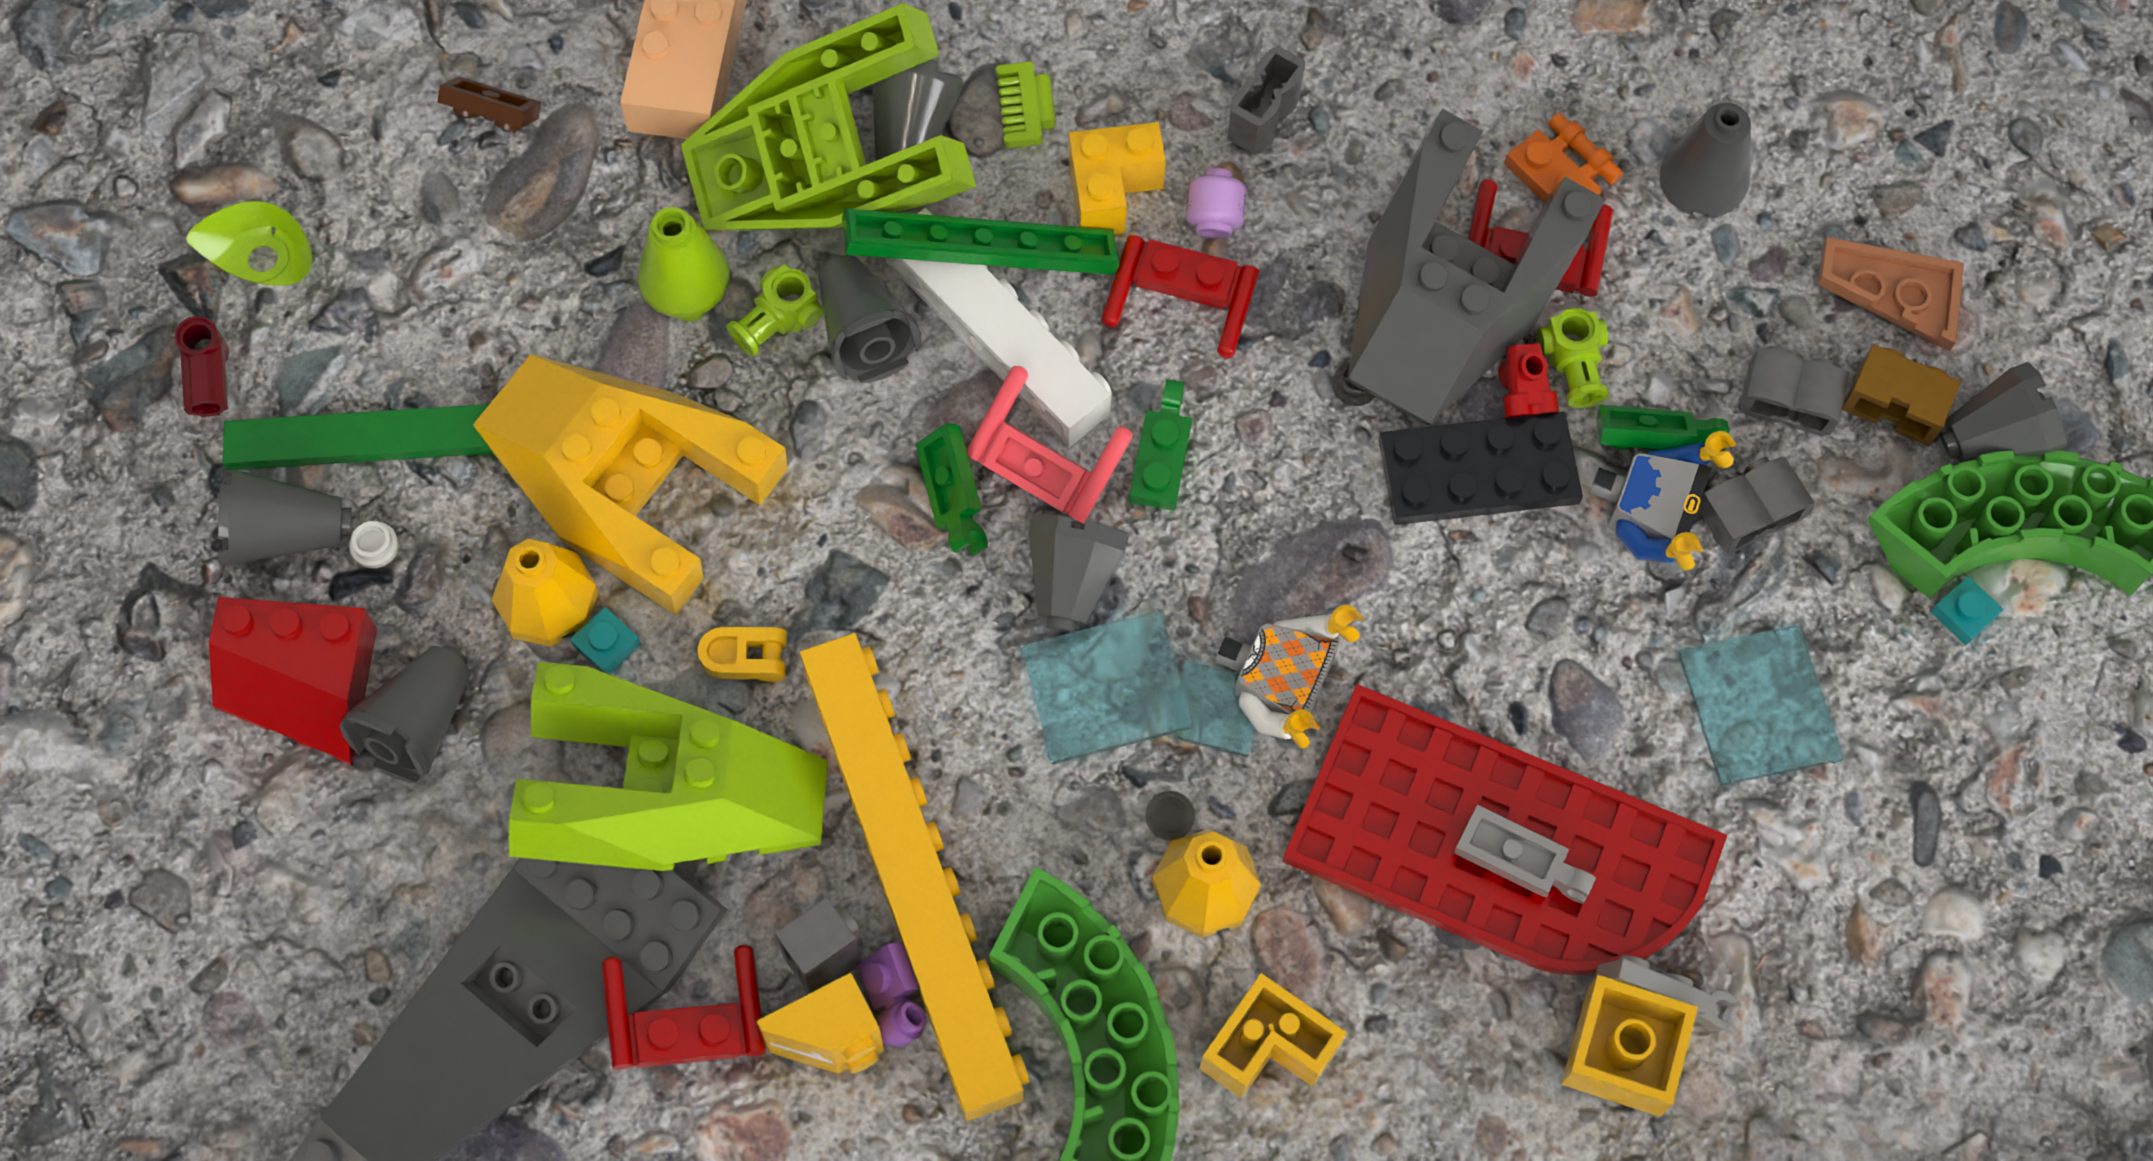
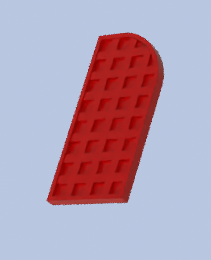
[1282,684,1728,976]

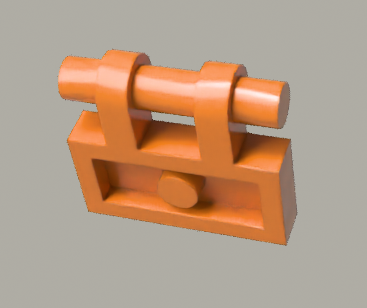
[1504,112,1624,203]

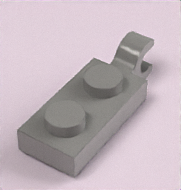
[1454,805,1596,904]
[1595,955,1736,1032]

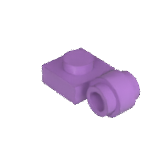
[857,942,926,1047]

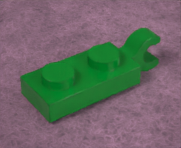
[1129,379,1192,511]
[1596,405,1730,451]
[915,423,988,556]

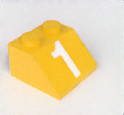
[757,973,884,1074]

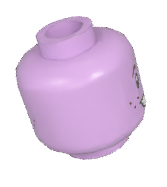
[1186,168,1247,239]

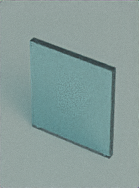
[1021,610,1193,765]
[1678,625,1844,786]

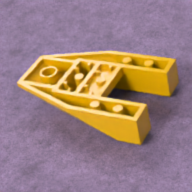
[473,354,788,616]

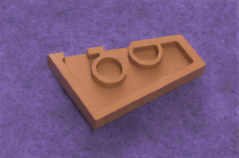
[1817,237,1964,351]

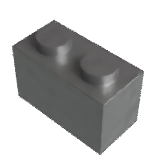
[775,898,863,994]

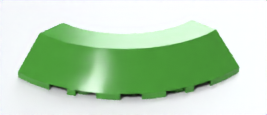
[1868,450,2153,599]
[989,866,1179,1161]

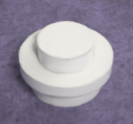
[349,521,399,568]

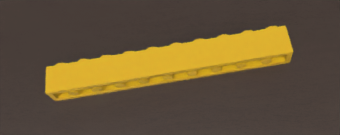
[799,633,1030,1122]

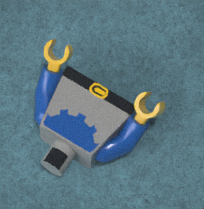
[1589,431,1736,571]

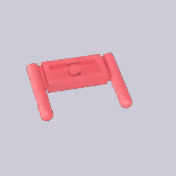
[966,366,1133,524]

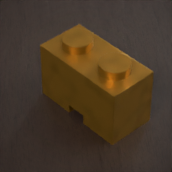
[1842,344,1962,447]

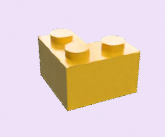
[1068,122,1166,235]
[1199,973,1347,1099]

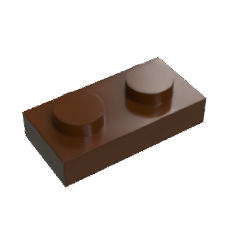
[437,76,541,131]

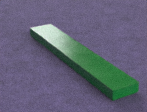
[842,208,1119,275]
[222,404,494,470]

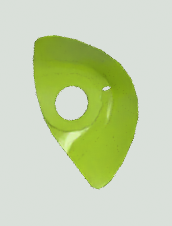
[186,201,312,286]

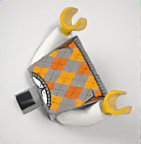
[1215,604,1364,749]

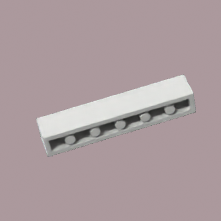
[885,208,1111,448]

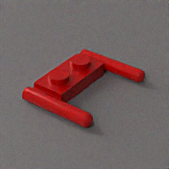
[1468,179,1613,297]
[1101,235,1259,358]
[602,944,766,1070]

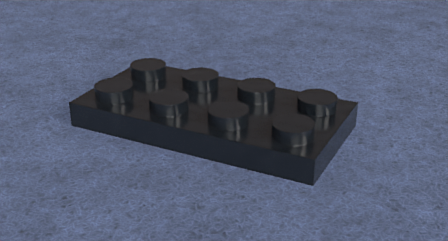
[1378,412,1583,525]

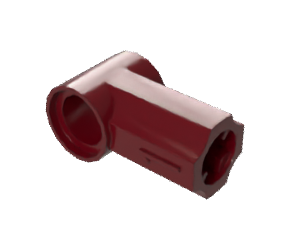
[174,316,229,418]

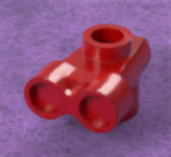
[1498,343,1559,418]

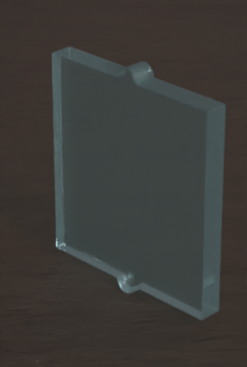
[1166,660,1256,758]

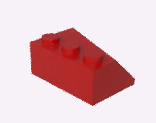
[209,597,377,766]

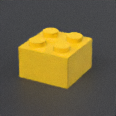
[1561,975,1698,1117]

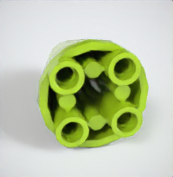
[638,207,731,322]

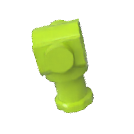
[726,263,823,357]
[1537,308,1609,409]

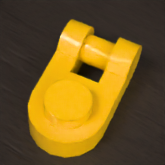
[697,627,787,683]

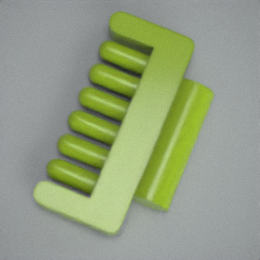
[996,61,1056,149]

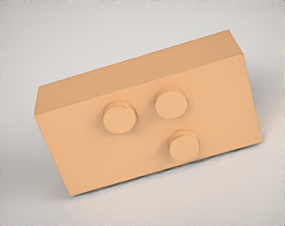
[620,0,747,139]

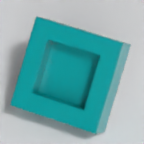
[1931,576,2004,646]
[570,607,641,674]

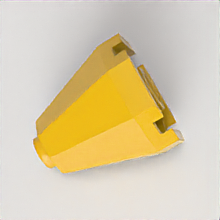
[491,538,599,647]
[1152,829,1261,938]

